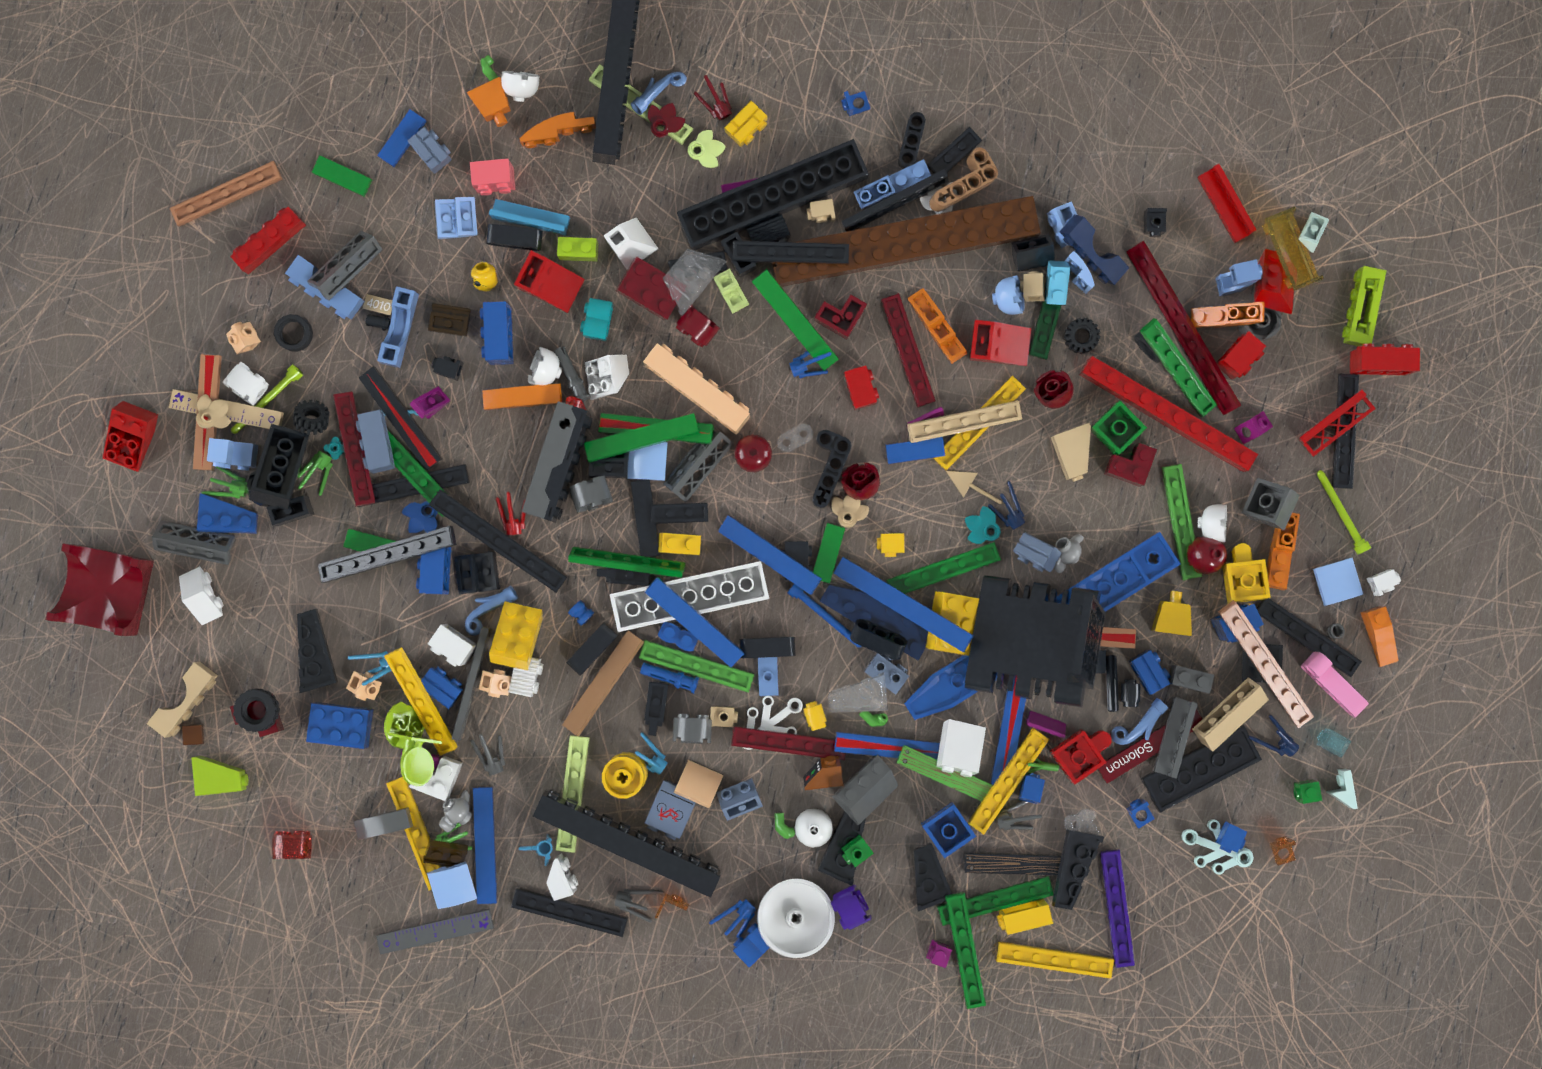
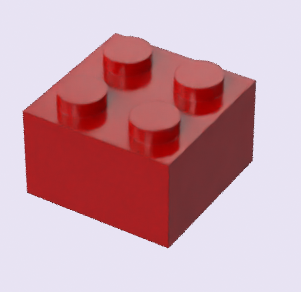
[1216,331,1266,380]

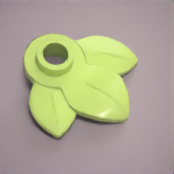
[688,130,726,168]

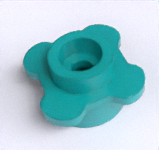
[324,437,344,460]

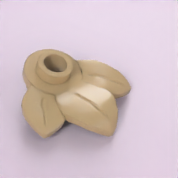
[196,394,231,429]
[831,495,869,528]

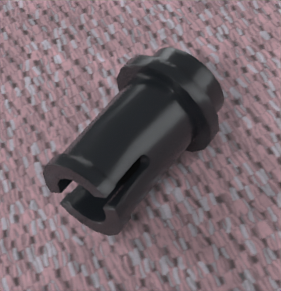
[366,314,391,331]

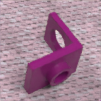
[1234,411,1273,444]

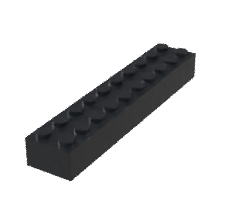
[592,0,640,165]
[677,139,869,252]
[533,789,721,898]

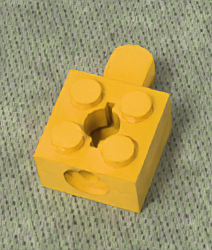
[1222,543,1271,604]

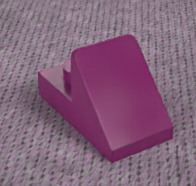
[410,386,450,419]

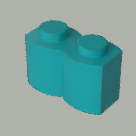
[580,298,614,341]

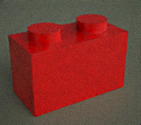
[844,365,879,410]

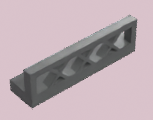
[307,231,383,301]
[663,427,734,502]
[152,520,236,565]
[1153,697,1198,779]

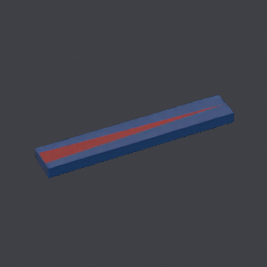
[990,678,1026,785]
[834,732,940,759]

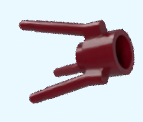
[694,75,732,121]

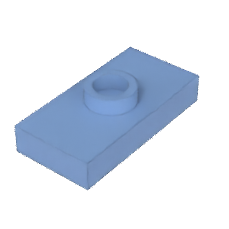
[758,657,778,696]

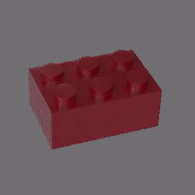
[615,257,686,320]

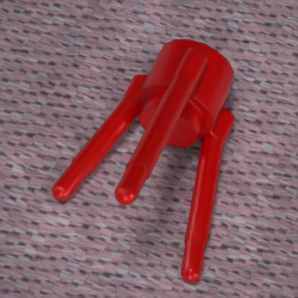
[496,492,526,535]

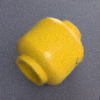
[471,262,498,292]

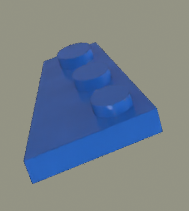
[197,493,258,534]

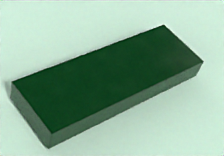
[1028,300,1062,360]

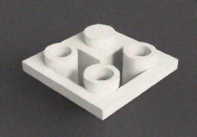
[604,218,658,269]
[585,355,629,400]
[547,853,578,901]

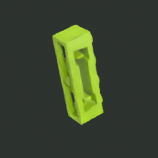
[1342,266,1387,346]

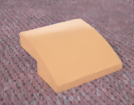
[674,760,723,808]

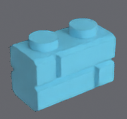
[1045,261,1070,305]

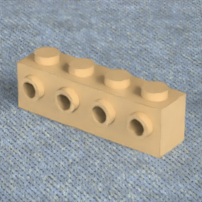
[1193,678,1269,751]

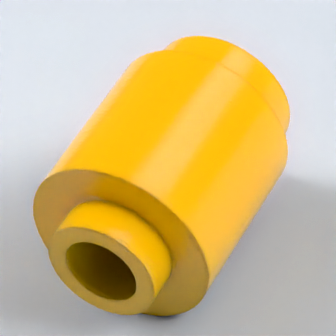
[803,701,827,731]

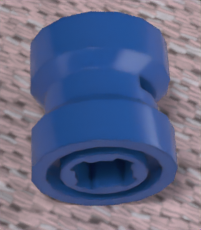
[568,600,594,626]

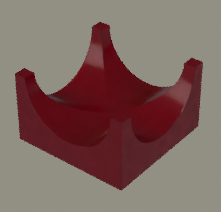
[45,543,154,636]

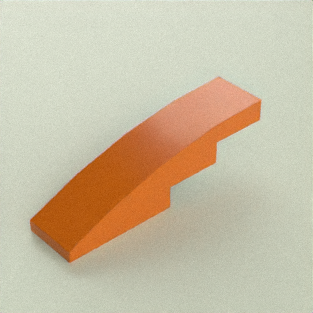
[907,288,967,364]
[482,384,562,410]

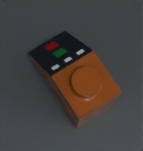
[803,756,843,790]

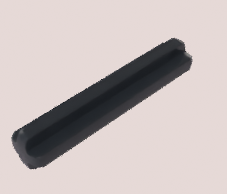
[1106,655,1119,712]

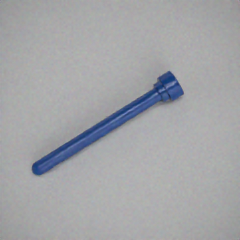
[787,584,862,648]

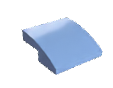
[434,197,478,239]
[1065,251,1094,294]
[628,442,668,481]
[1313,558,1363,606]
[427,862,477,909]

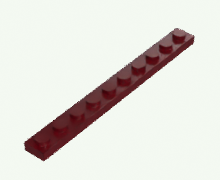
[1126,241,1241,416]

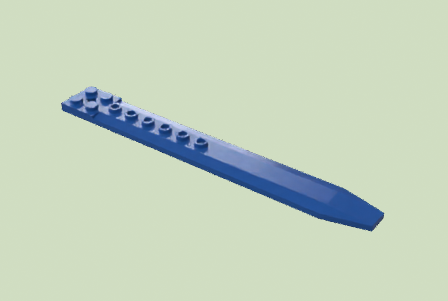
[904,532,1181,720]

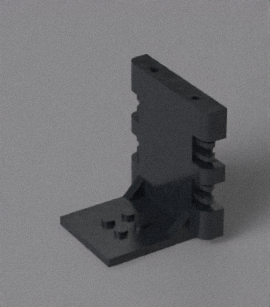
[965,575,1106,708]

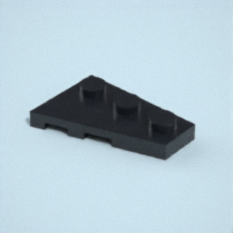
[913,843,952,912]

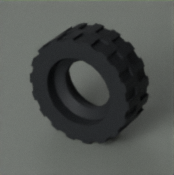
[233,689,280,732]

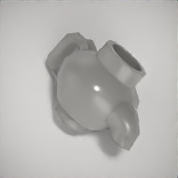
[1054,534,1084,573]
[439,790,472,832]

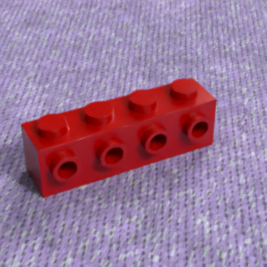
[230,206,306,275]

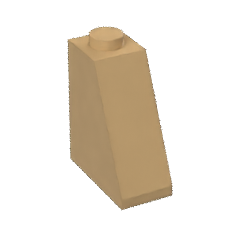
[1051,423,1091,482]

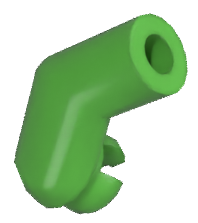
[480,55,498,81]
[775,812,795,839]

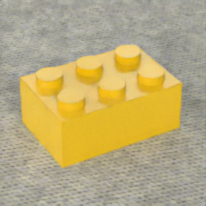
[926,591,979,656]
[489,601,543,671]

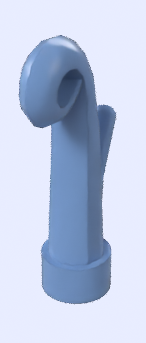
[631,72,687,115]
[465,586,518,635]
[1111,698,1168,745]

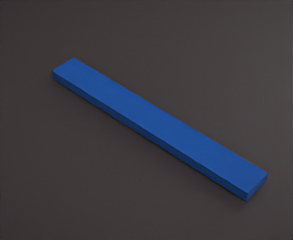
[833,557,974,652]

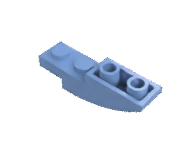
[854,159,931,209]

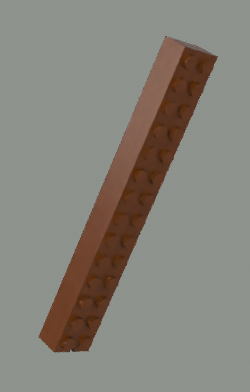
[772,196,1041,287]

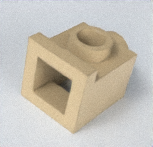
[806,199,835,223]
[710,706,738,727]

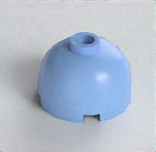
[992,276,1025,315]

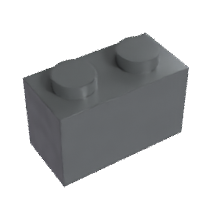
[1168,665,1214,694]

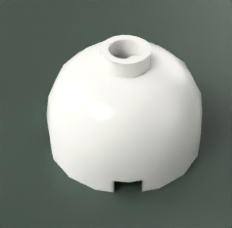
[501,71,540,102]
[528,347,562,385]
[1198,504,1227,542]
[795,809,833,848]

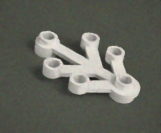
[743,696,803,750]

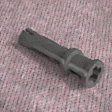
[554,346,591,402]

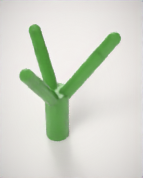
[1025,758,1059,775]

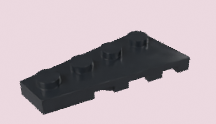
[817,811,866,886]

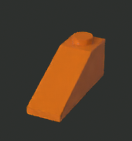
[1360,606,1399,667]

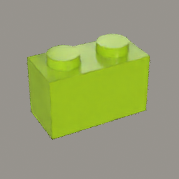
[557,237,598,262]

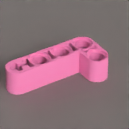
[1301,652,1369,718]

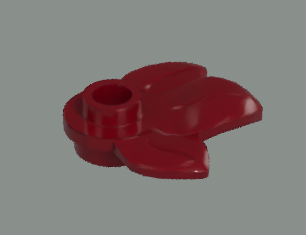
[648,103,685,138]

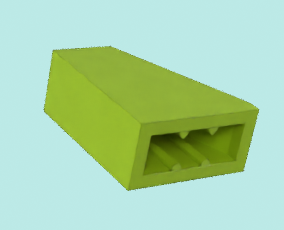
[191,756,249,796]

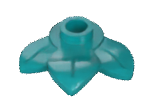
[965,506,1001,544]

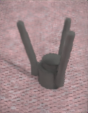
[470,734,505,776]
[997,801,1042,830]
[615,889,664,922]

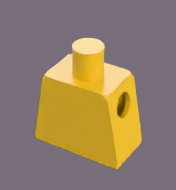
[1151,591,1192,636]

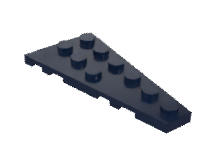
[820,585,932,660]

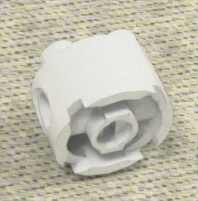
[222,362,269,406]

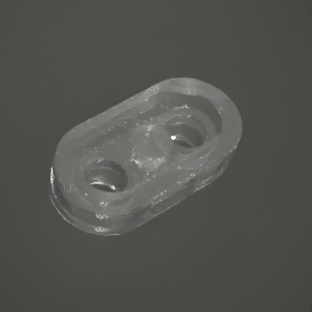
[777,424,813,453]

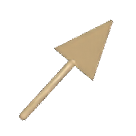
[946,471,1002,504]

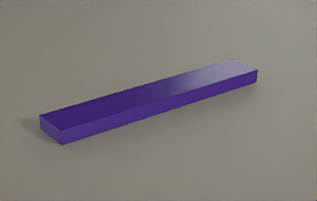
[1100,849,1135,968]

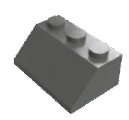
[832,755,899,825]

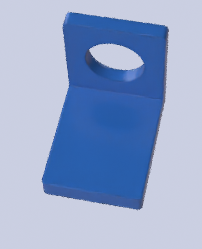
[841,91,870,116]
[1126,799,1155,828]

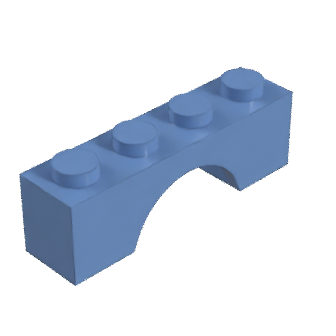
[285,255,365,320]
[1215,259,1262,296]
[377,287,419,368]

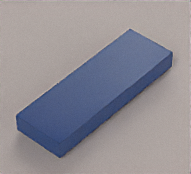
[377,109,427,167]
[886,437,946,464]

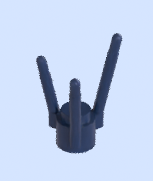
[988,481,1025,530]
[1249,715,1299,757]

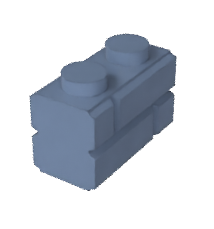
[408,127,452,174]
[1014,532,1061,572]

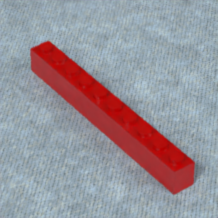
[1079,356,1258,472]

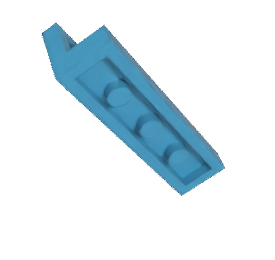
[489,199,570,236]

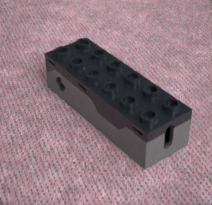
[522,396,593,523]

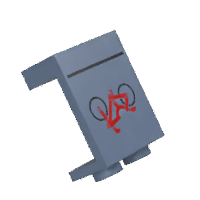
[645,779,696,840]

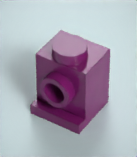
[926,939,952,968]

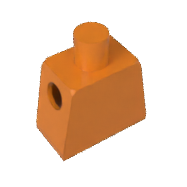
[467,77,511,127]

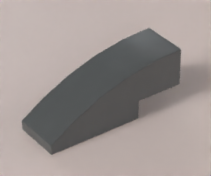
[354,807,413,840]

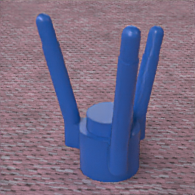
[789,351,832,379]
[709,899,757,938]

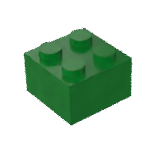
[1091,400,1147,456]

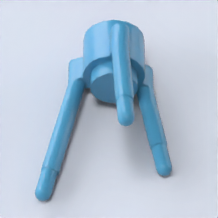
[348,651,392,686]
[635,732,668,775]
[519,834,553,866]

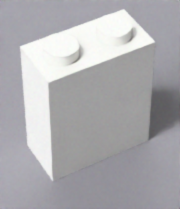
[936,719,986,777]

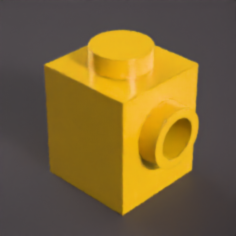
[877,533,905,557]

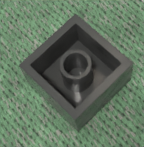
[1242,478,1300,530]

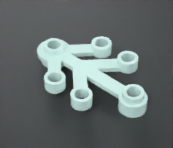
[1181,819,1254,875]

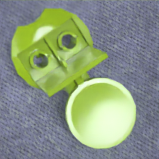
[384,701,442,787]

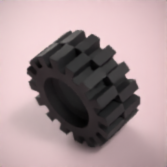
[1064,318,1100,354]
[293,400,329,435]

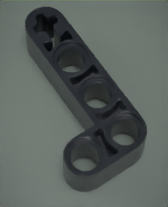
[812,430,852,509]

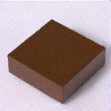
[182,725,204,745]

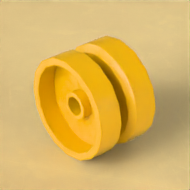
[602,752,648,799]

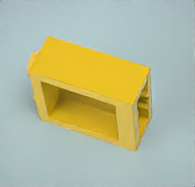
[997,899,1053,935]

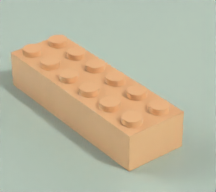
[643,343,750,435]

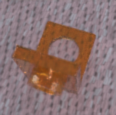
[1270,836,1296,866]
[655,893,689,918]

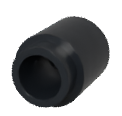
[1121,679,1141,707]

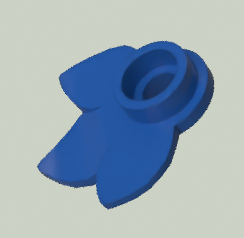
[402,501,438,533]

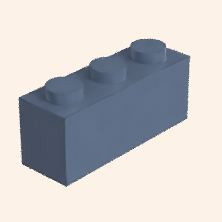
[356,410,395,473]

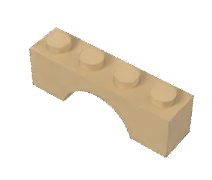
[147,662,218,738]

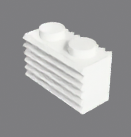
[508,657,544,697]

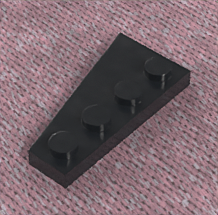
[297,609,338,693]
[1052,829,1104,910]

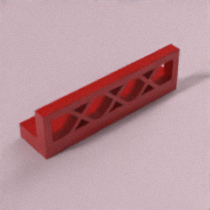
[1197,164,1256,244]
[1298,389,1376,457]

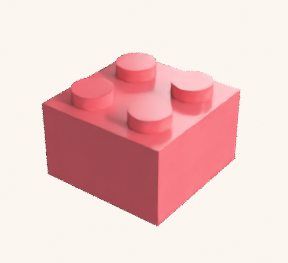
[470,159,516,195]

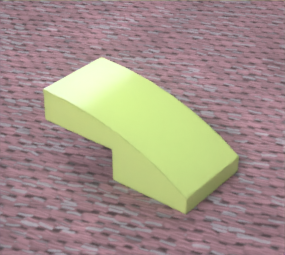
[713,268,749,314]

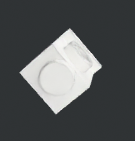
[1366,569,1401,596]

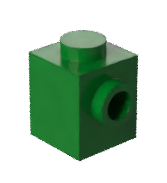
[1293,779,1322,804]
[841,835,874,867]

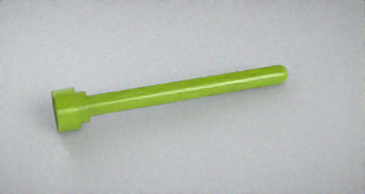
[231,364,303,434]
[1317,470,1372,555]

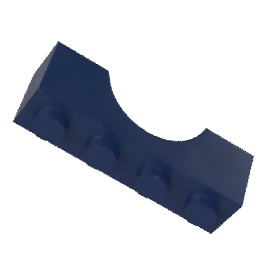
[1060,214,1129,285]

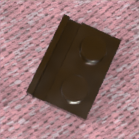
[428,303,471,337]
[423,840,468,867]

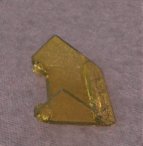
[1262,206,1324,292]

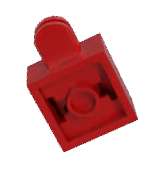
[1049,729,1112,785]

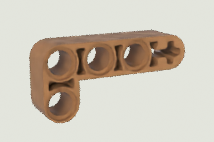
[929,147,998,212]

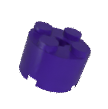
[830,884,872,930]

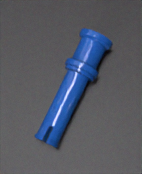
[640,662,699,694]

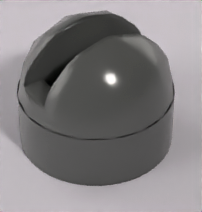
[1327,623,1345,639]

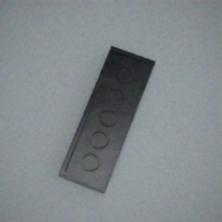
[1141,725,1262,813]

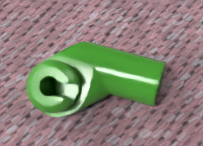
[859,708,888,727]

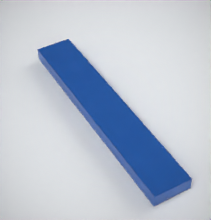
[718,515,822,595]
[645,577,744,667]
[473,787,497,904]

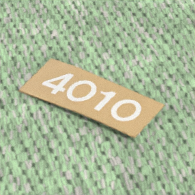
[362,294,393,315]

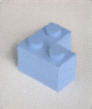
[207,438,258,471]

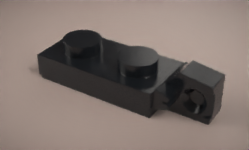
[596,567,650,586]
[644,682,669,736]

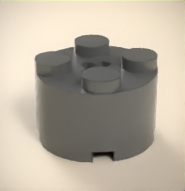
[1238,307,1282,342]
[569,476,613,514]
[672,714,712,744]

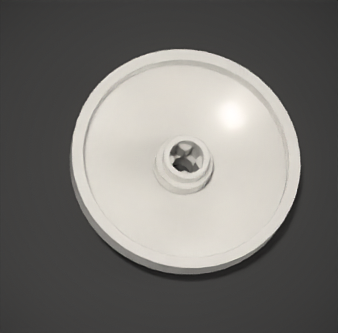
[757,879,835,958]

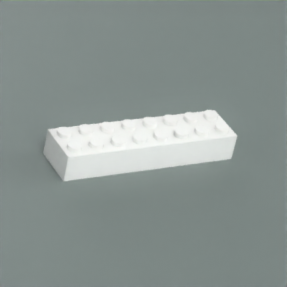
[610,561,769,632]

